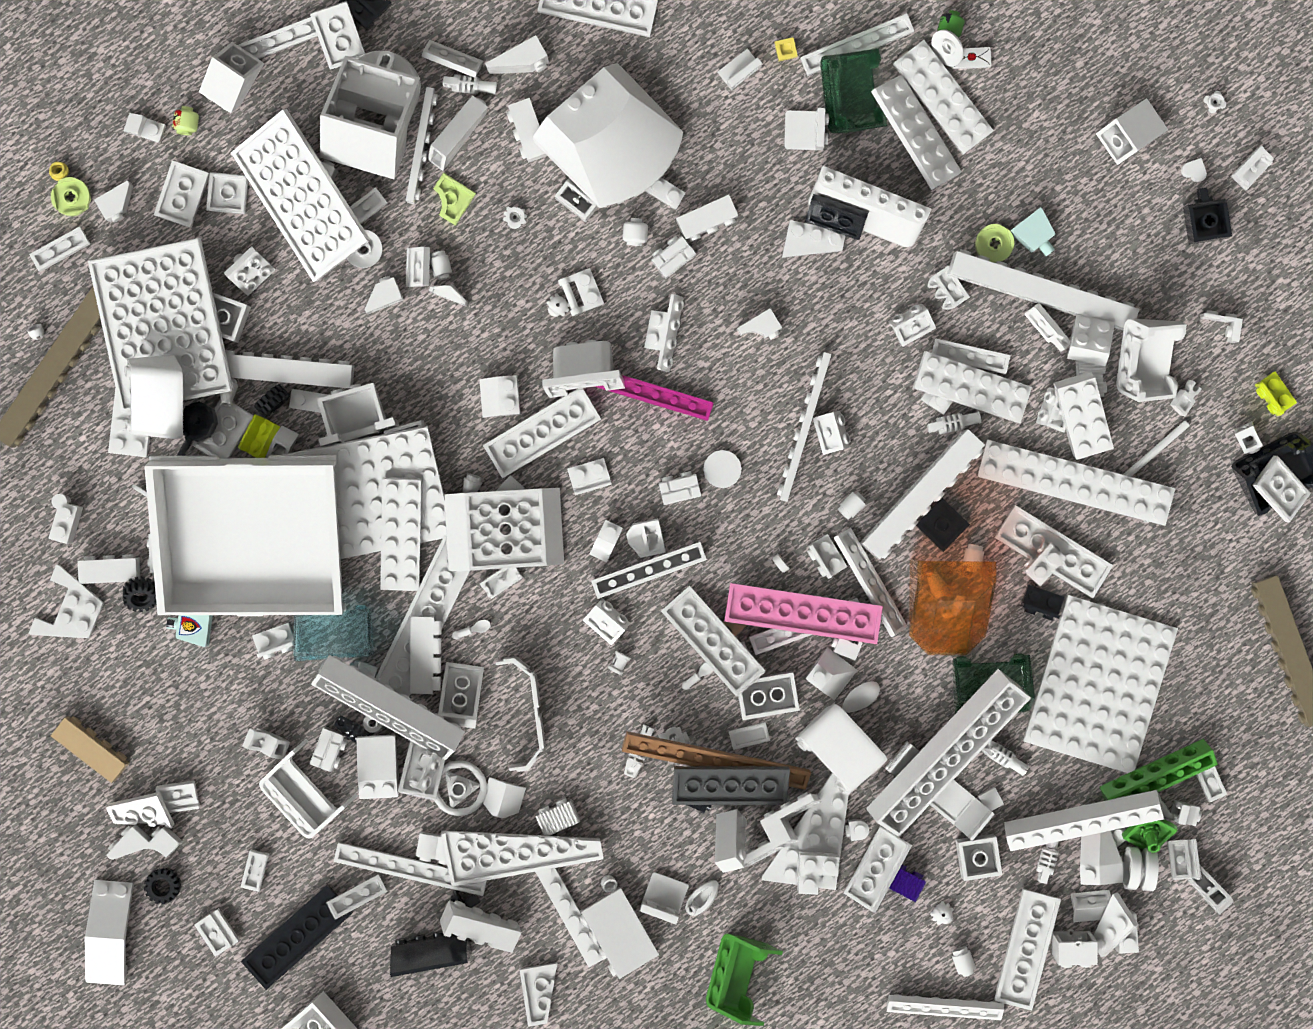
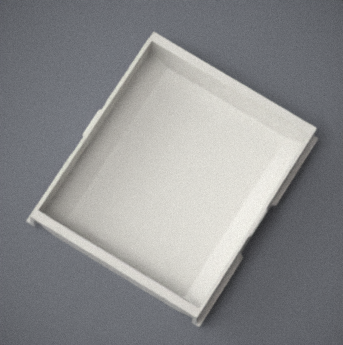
[144,455,346,616]

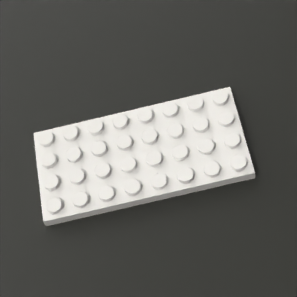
[231,109,370,282]

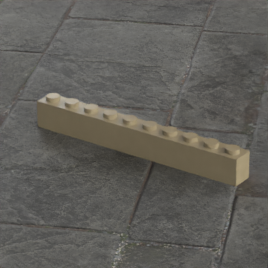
[0,287,101,448]

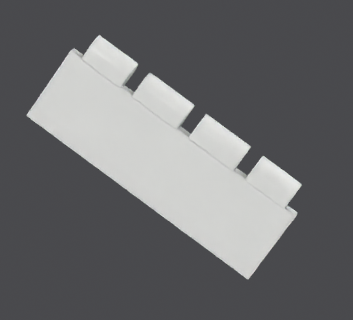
[410,617,442,694]

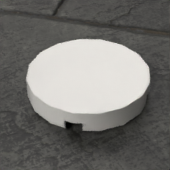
[703,450,742,488]

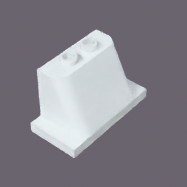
[542,340,625,398]
[317,383,399,447]

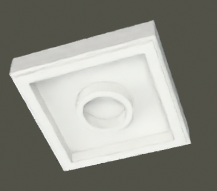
[206,172,249,214]

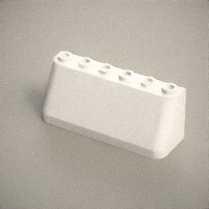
[808,166,931,247]

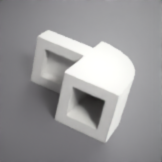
[242,728,290,760]

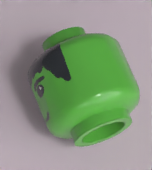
[937,10,965,38]

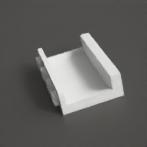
[579,887,659,979]

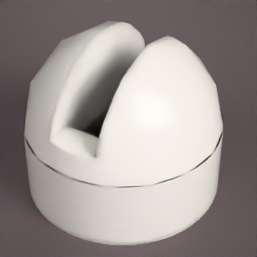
[27,324,45,340]
[601,875,617,892]

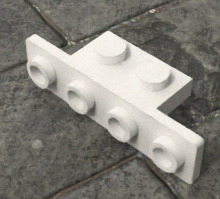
[644,294,684,372]

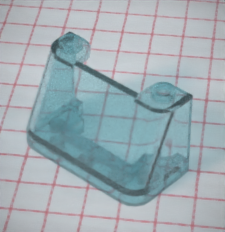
[293,605,374,661]

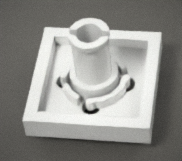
[224,246,276,296]

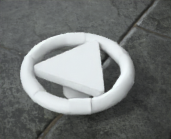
[435,760,487,816]

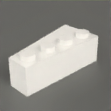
[440,900,522,953]

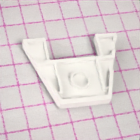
[28,564,104,638]

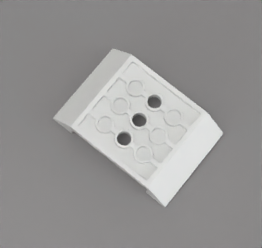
[444,488,564,571]

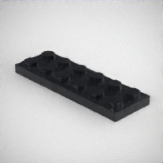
[241,884,353,990]

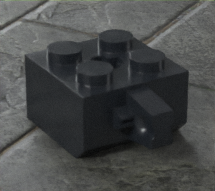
[1183,187,1232,245]

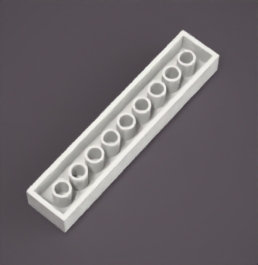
[866,669,1031,837]

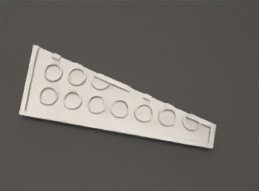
[441,831,604,887]

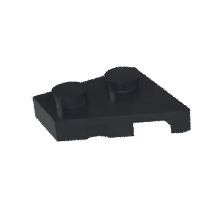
[338,0,392,30]

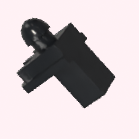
[451,890,481,908]

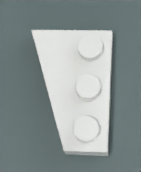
[782,220,845,258]
[106,792,174,828]
[1093,893,1139,957]
[519,962,557,1027]

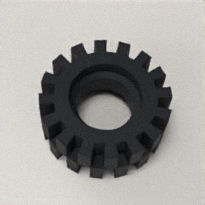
[254,384,290,418]
[123,577,157,612]
[144,868,181,904]

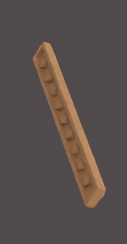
[621,731,811,790]

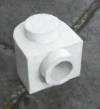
[845,819,869,841]

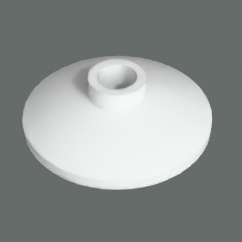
[931,30,964,66]
[347,230,382,268]

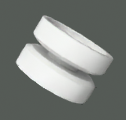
[1123,847,1159,891]

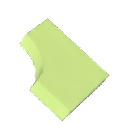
[433,172,476,226]

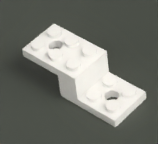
[744,792,821,867]

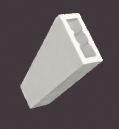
[428,95,488,171]

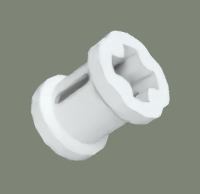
[608,651,631,675]

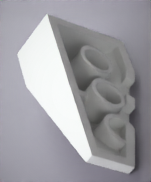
[1080,804,1124,885]

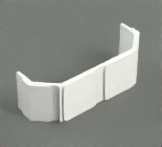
[496,656,546,772]
[885,741,994,841]

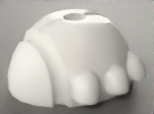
[503,207,527,229]
[547,293,570,317]
[930,901,954,925]

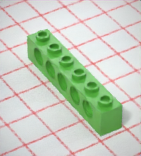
[1099,738,1218,801]

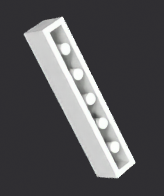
[591,541,707,599]

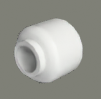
[622,218,648,246]

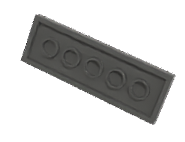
[672,766,790,805]

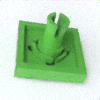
[1122,819,1178,853]

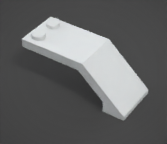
[85,880,134,985]

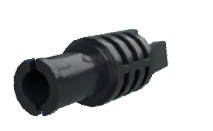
[334,715,370,744]

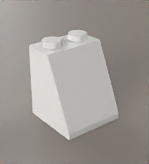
[199,42,264,113]
[1096,98,1168,165]

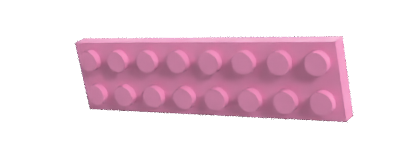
[724,583,883,644]

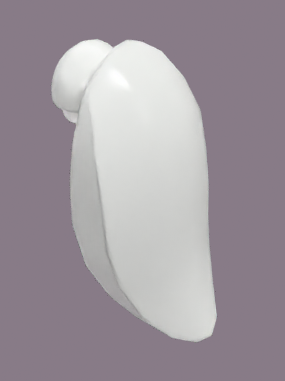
[842,681,880,713]
[685,880,719,916]

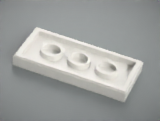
[844,826,912,913]

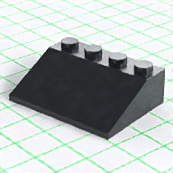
[390,931,472,977]

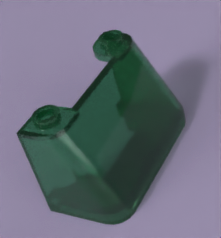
[820,48,887,133]
[952,653,1035,714]

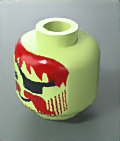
[172,106,199,136]

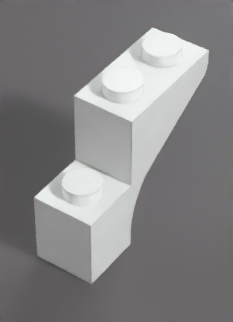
[106,825,182,860]

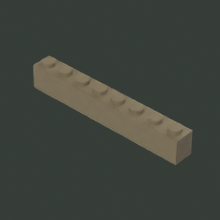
[1251,575,1313,727]

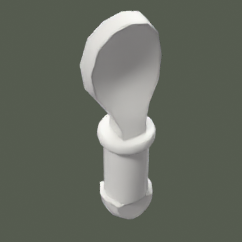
[452,620,491,639]
[682,662,713,690]

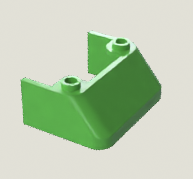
[706,934,783,1026]

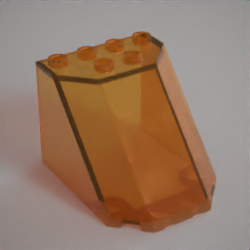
[909,559,997,655]

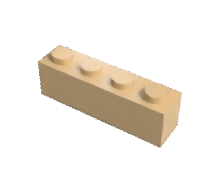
[51,716,129,783]

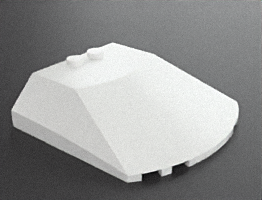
[533,63,683,208]

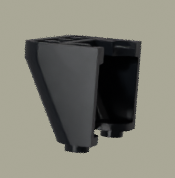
[1231,432,1313,516]

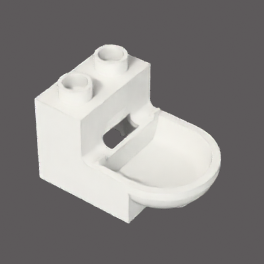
[320,50,421,179]

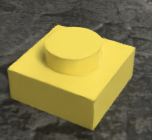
[774,37,798,62]

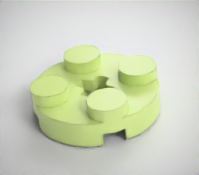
[51,177,91,216]
[975,224,1015,263]

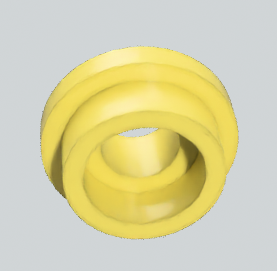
[49,162,69,181]

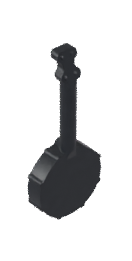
[176,401,218,456]

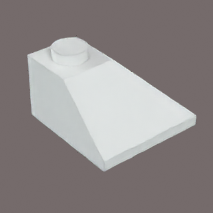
[804,647,858,701]

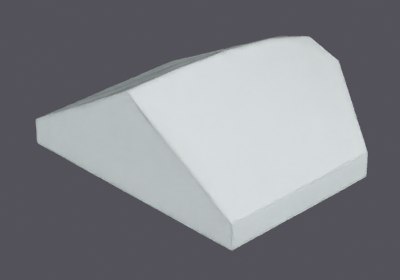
[429,284,468,306]
[626,518,666,558]
[483,777,526,818]

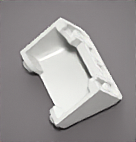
[1116,319,1187,402]
[124,355,183,439]
[795,704,887,794]

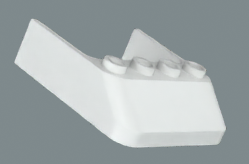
[259,739,358,838]

